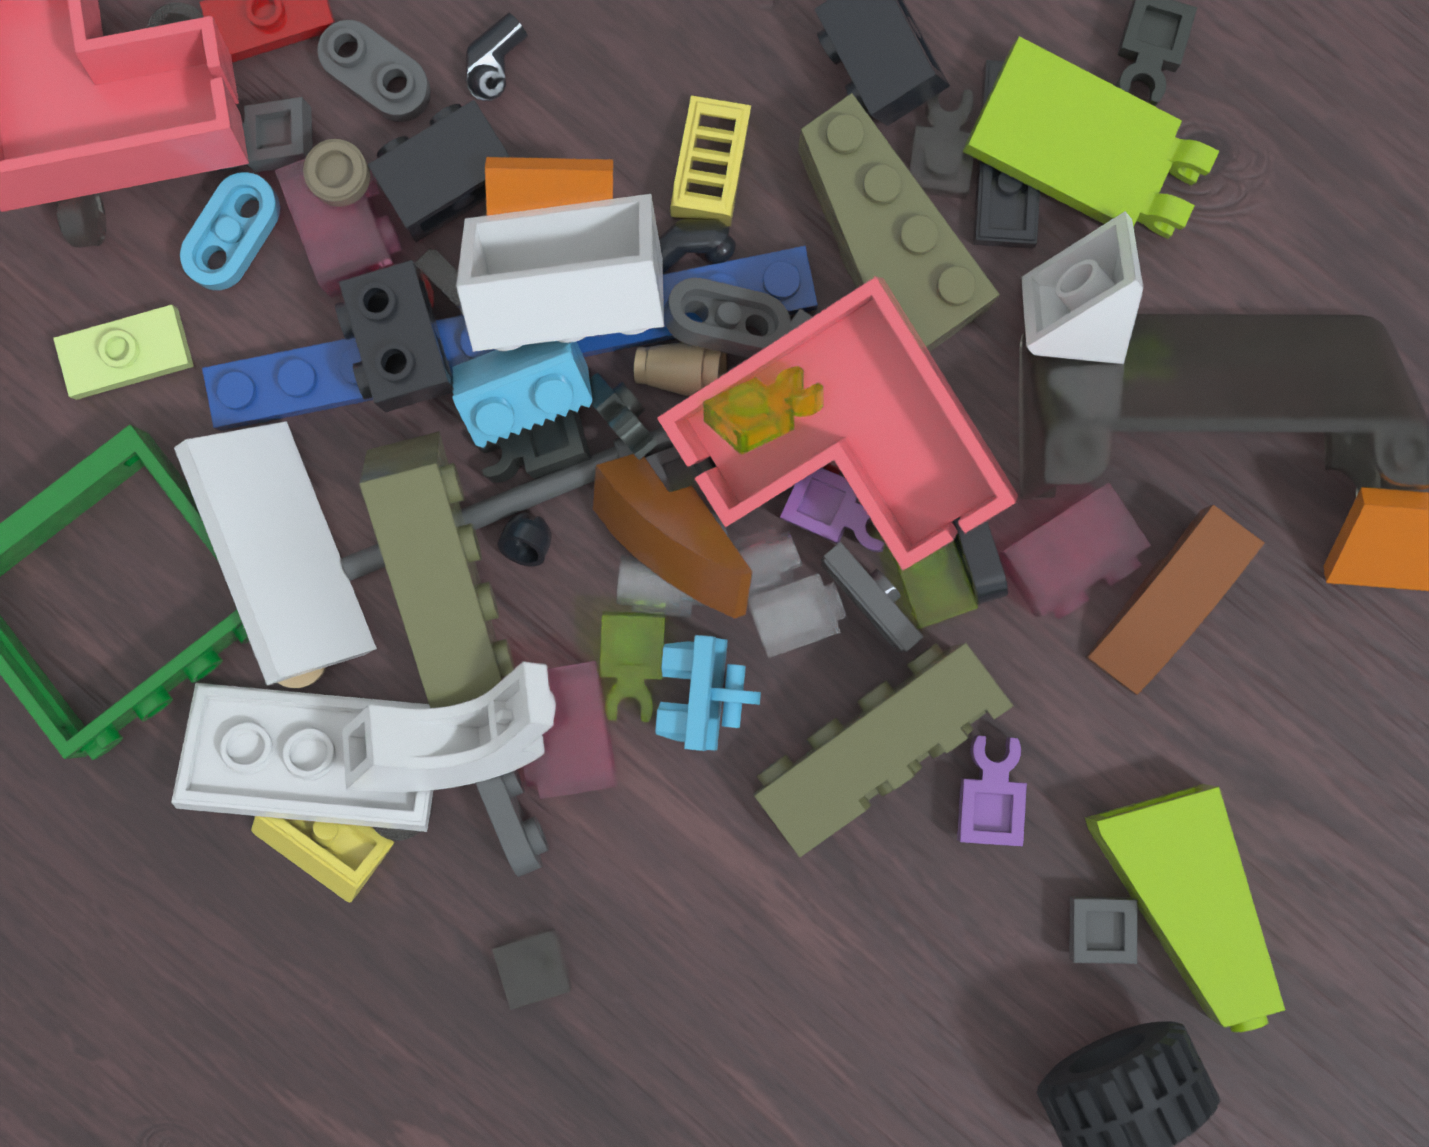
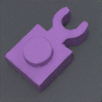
[780,468,885,552]
[957,735,1027,846]

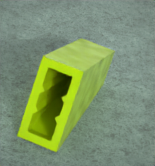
[1085,784,1285,1032]

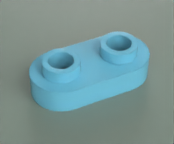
[180,172,280,290]

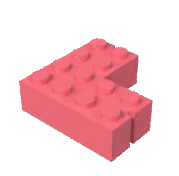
[0,0,249,212]
[657,277,1018,570]

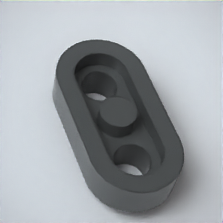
[318,20,431,122]
[664,278,791,358]
[475,769,549,877]

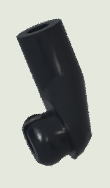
[466,12,528,101]
[659,219,736,274]

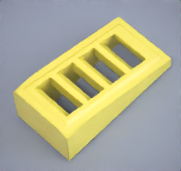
[670,95,751,227]

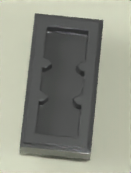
[820,542,923,653]

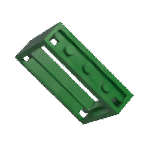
[0,424,249,760]

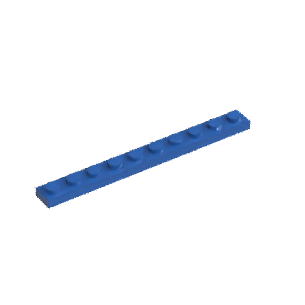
[202,246,818,431]

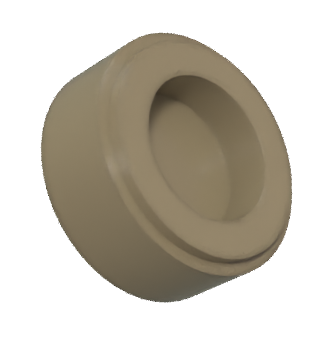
[303,139,370,207]

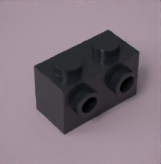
[814,0,950,126]
[368,100,510,242]
[335,260,454,413]

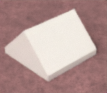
[1021,211,1143,364]

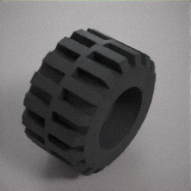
[1036,1021,1220,1147]

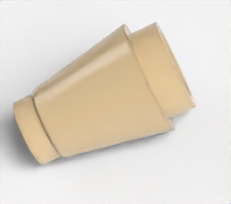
[634,342,727,397]

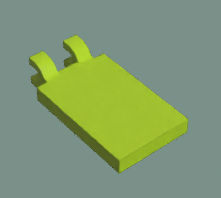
[963,36,1219,239]

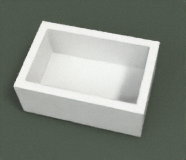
[456,194,664,351]

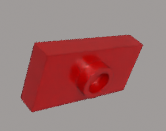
[199,0,335,63]

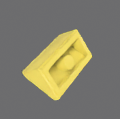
[251,816,394,903]

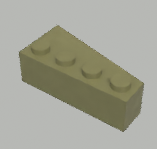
[798,93,1000,352]
[359,431,515,709]
[753,643,1013,858]

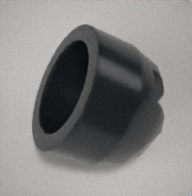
[498,513,552,567]

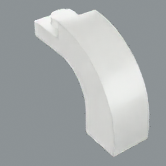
[342,662,555,792]

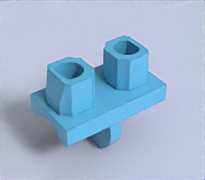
[655,635,761,751]

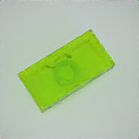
[888,540,978,629]

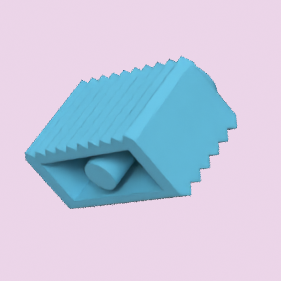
[452,341,593,448]

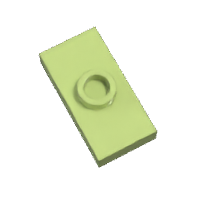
[53,305,194,400]

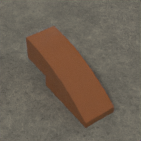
[593,454,753,619]
[1086,505,1264,695]

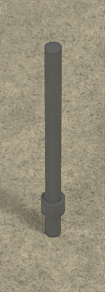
[341,427,674,581]

